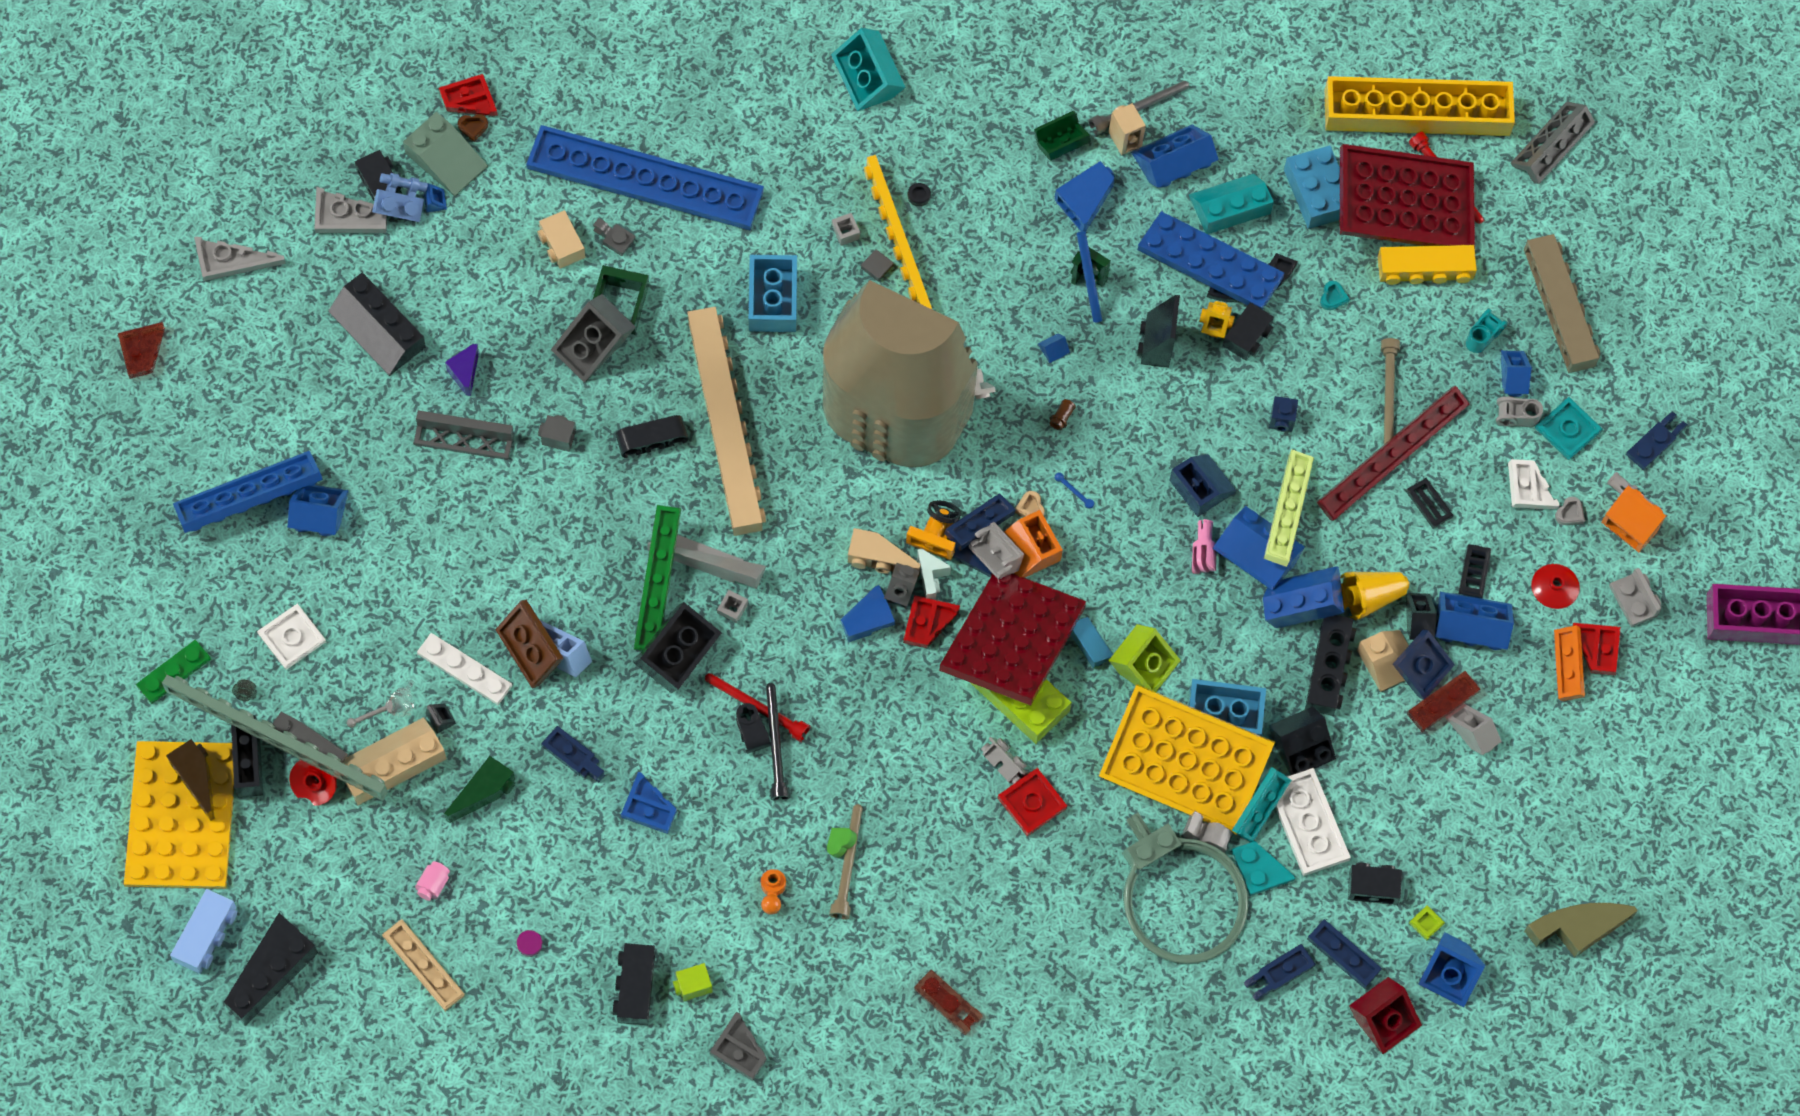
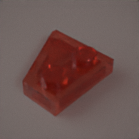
[118,322,165,379]

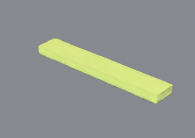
[1264,449,1314,567]

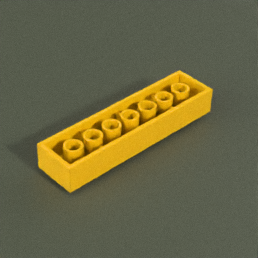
[1324,76,1515,136]

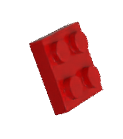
[997,767,1067,836]

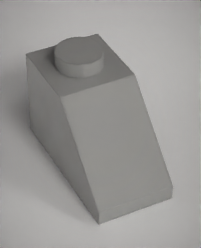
[1445,704,1502,755]

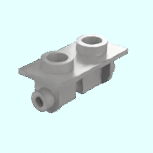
[981,737,1029,784]

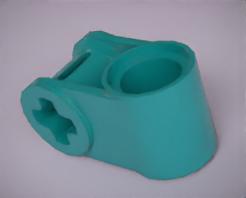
[1466,308,1508,353]

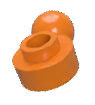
[761,869,786,915]

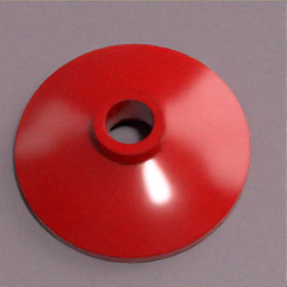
[1531,564,1580,609]
[289,760,337,806]

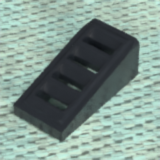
[1458,544,1491,599]

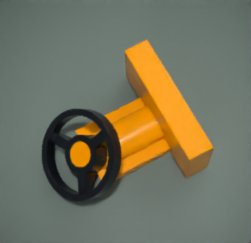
[906,500,961,560]

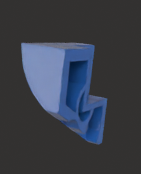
[840,585,895,642]

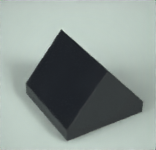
[426,703,456,734]

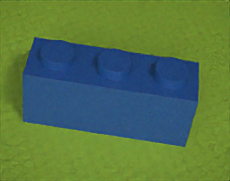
[1131,124,1219,188]
[1213,506,1305,590]
[1263,566,1344,628]
[1435,591,1514,650]

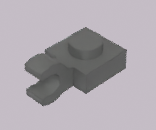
[593,218,635,256]

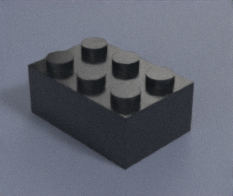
[633,602,722,693]

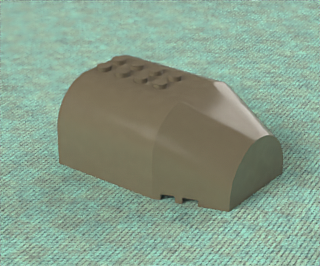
[823,280,978,467]

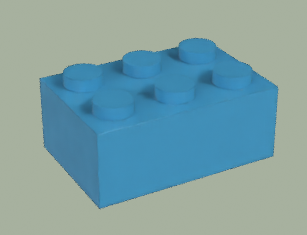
[1284,145,1340,229]
[748,255,797,332]
[1188,679,1266,736]

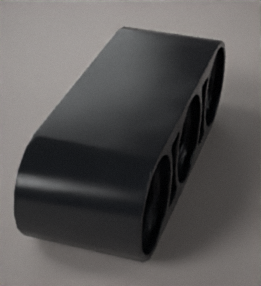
[615,415,689,458]

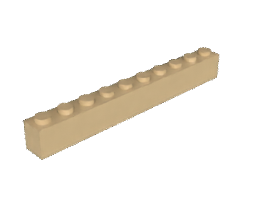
[687,307,766,536]

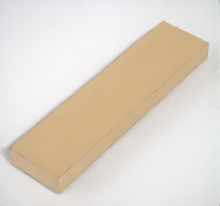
[382,919,465,1011]

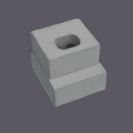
[832,213,860,246]
[717,590,748,623]

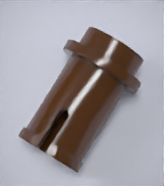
[1049,399,1076,431]

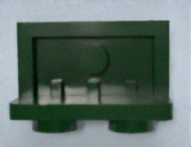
[1034,111,1091,161]

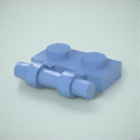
[372,173,427,222]

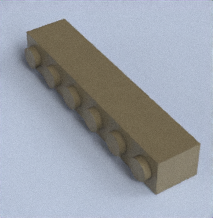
[1524,234,1600,373]

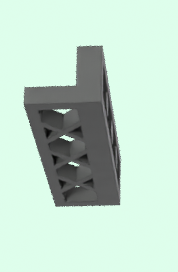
[1511,102,1595,184]
[413,410,514,460]

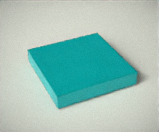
[1535,397,1603,460]

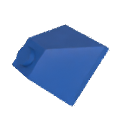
[1418,932,1486,1007]

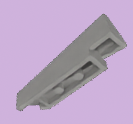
[647,535,766,589]

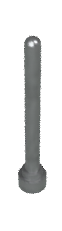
[1088,81,1189,136]

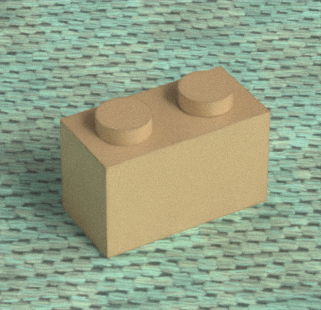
[1109,103,1146,155]
[537,210,585,269]

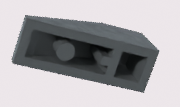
[272,712,348,763]

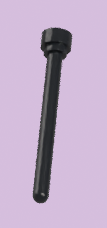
[766,683,790,800]

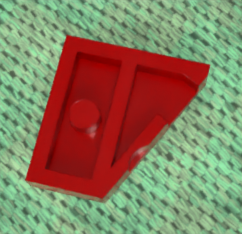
[439,74,498,116]
[903,595,960,648]

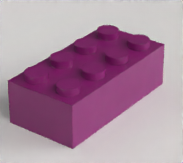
[1706,584,1800,645]

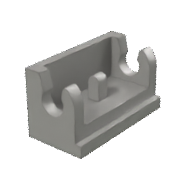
[969,522,1024,580]

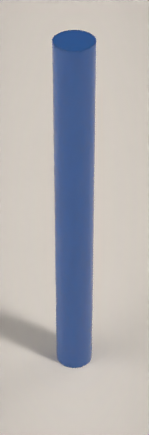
[1077,231,1102,323]

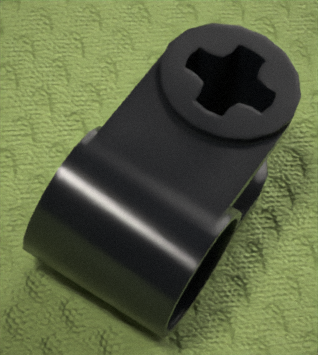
[736,703,771,754]

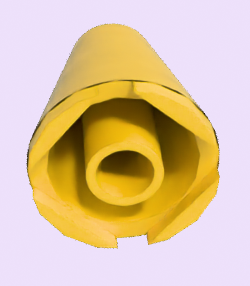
[1340,572,1409,620]

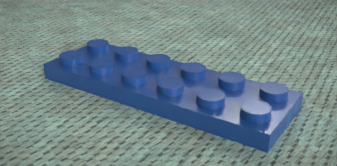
[1137,211,1284,310]
[173,451,323,533]

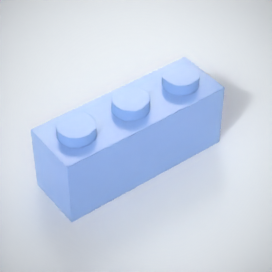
[170,889,237,974]

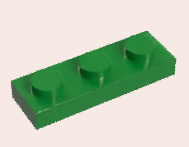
[136,640,211,705]

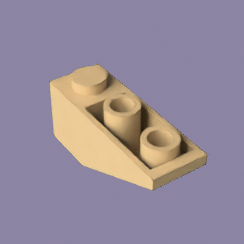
[848,528,921,577]

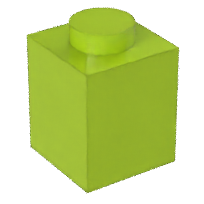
[672,963,713,1001]

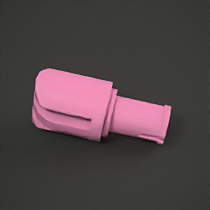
[1192,519,1217,574]

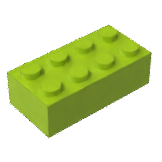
[971,679,1072,744]

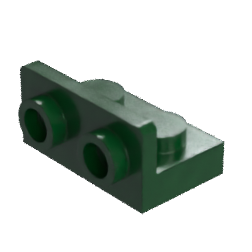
[1070,247,1111,287]

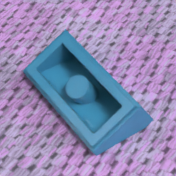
[1070,617,1113,669]

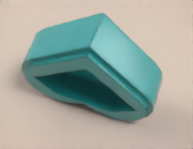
[1320,281,1350,311]

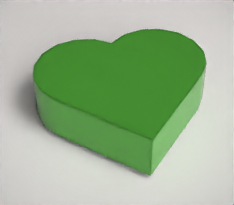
[827,828,857,858]

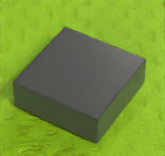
[861,249,894,282]

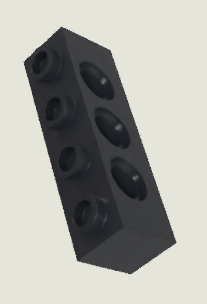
[1304,615,1356,716]

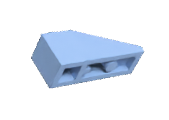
[540,620,592,677]

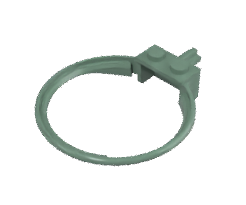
[1122,812,1248,964]

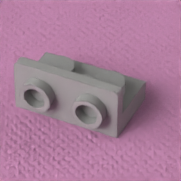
[1609,568,1661,627]

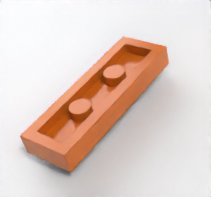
[1554,625,1585,701]

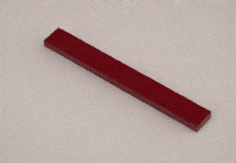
[1317,385,1470,521]

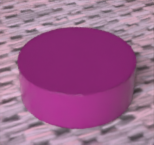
[517,930,542,957]

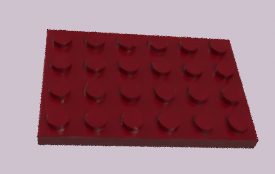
[1340,144,1475,249]
[939,573,1086,706]

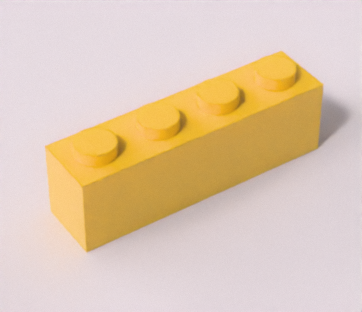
[1378,245,1477,285]

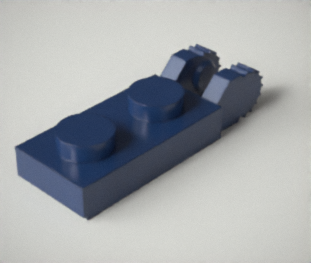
[1626,411,1688,470]
[1244,944,1316,1001]

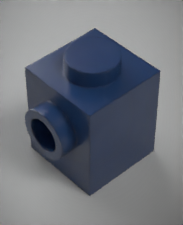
[1269,396,1298,432]

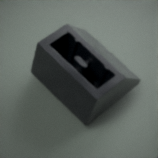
[1269,706,1336,776]

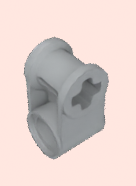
[1496,397,1543,427]

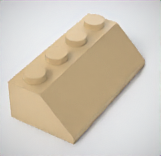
[343,717,447,805]

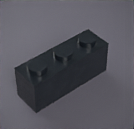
[231,715,263,798]
[613,943,656,1025]

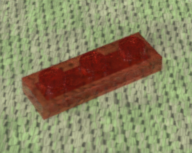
[1407,671,1481,733]

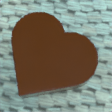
[457,114,488,142]

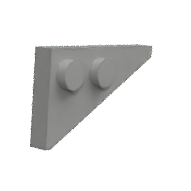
[194,237,286,281]

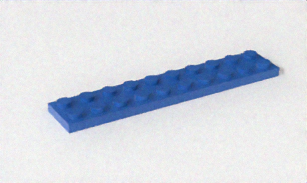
[526,125,764,230]

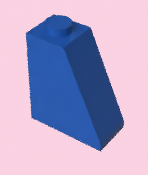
[1054,161,1115,232]

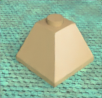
[1357,630,1409,692]

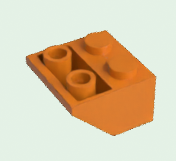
[1601,485,1666,553]
[1004,510,1063,578]

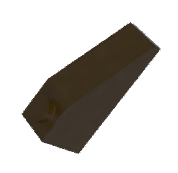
[166,739,215,821]

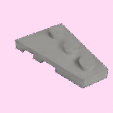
[314,187,387,233]

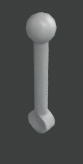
[346,701,395,728]

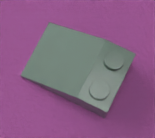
[403,112,488,196]

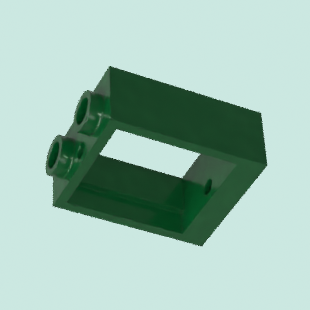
[593,265,649,335]

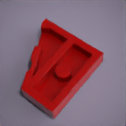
[1573,623,1621,676]

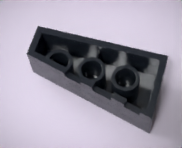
[224,913,318,1026]

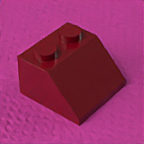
[1349,977,1422,1054]

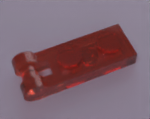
[914,970,983,1036]

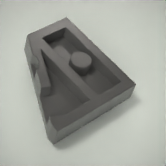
[710,1012,767,1081]

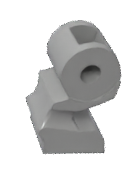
[1181,811,1233,853]

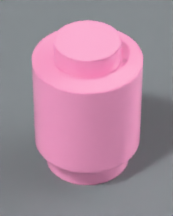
[415,861,450,901]

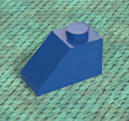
[1501,350,1532,397]

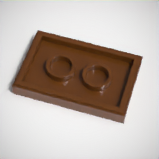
[495,599,564,689]

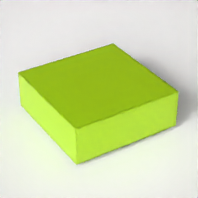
[1409,905,1445,941]

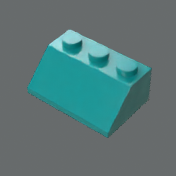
[831,27,906,111]
[1189,173,1274,234]

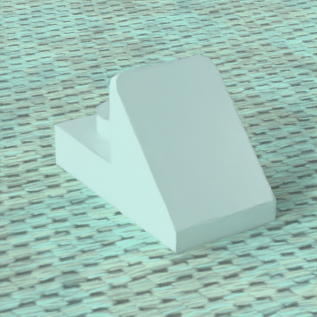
[917,549,951,600]

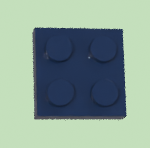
[1393,630,1455,700]

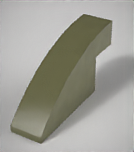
[1524,903,1638,958]

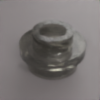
[232,679,257,702]

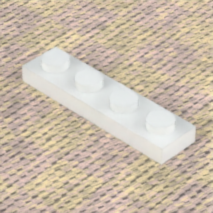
[417,633,512,705]

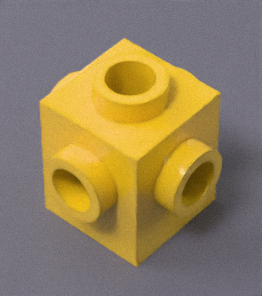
[1199,301,1235,338]

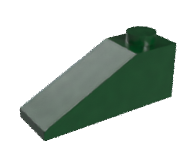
[444,756,516,823]

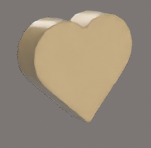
[1015,491,1045,517]

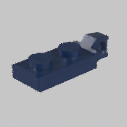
[541,726,605,783]

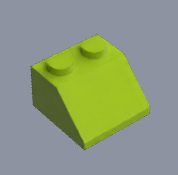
[1108,624,1181,692]

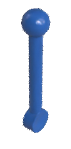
[1055,472,1094,509]

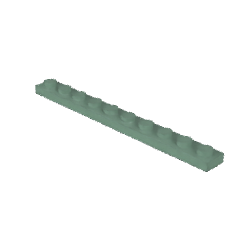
[162,675,388,801]

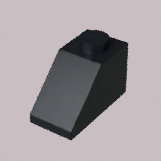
[1406,593,1437,640]

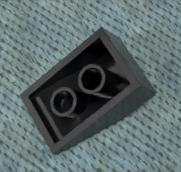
[1137,295,1180,368]

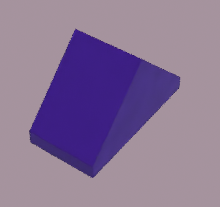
[445,344,479,396]

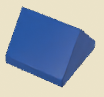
[423,183,447,213]
[1038,333,1070,363]

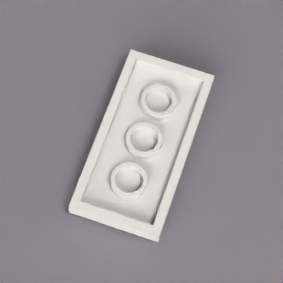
[1275,768,1351,876]

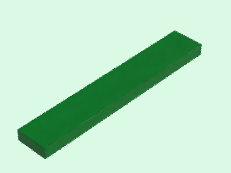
[634,505,682,651]

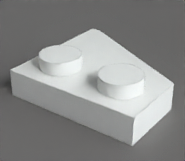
[1508,459,1559,509]

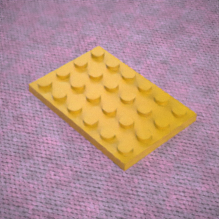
[1099,684,1275,835]
[124,741,234,889]

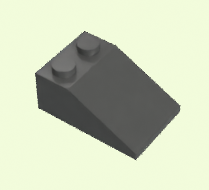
[551,294,636,383]

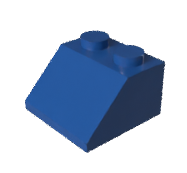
[287,485,348,536]

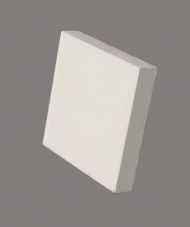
[257,603,326,670]

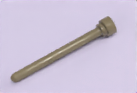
[1381,338,1400,444]
[829,804,863,920]

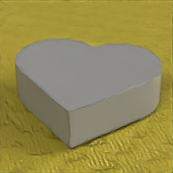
[1555,497,1585,525]

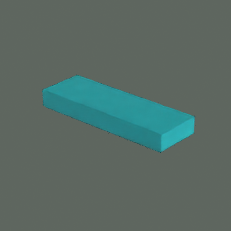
[1232,767,1292,842]

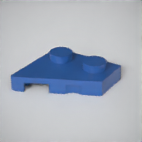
[621,772,677,834]

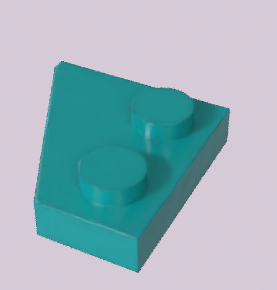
[1231,841,1295,896]

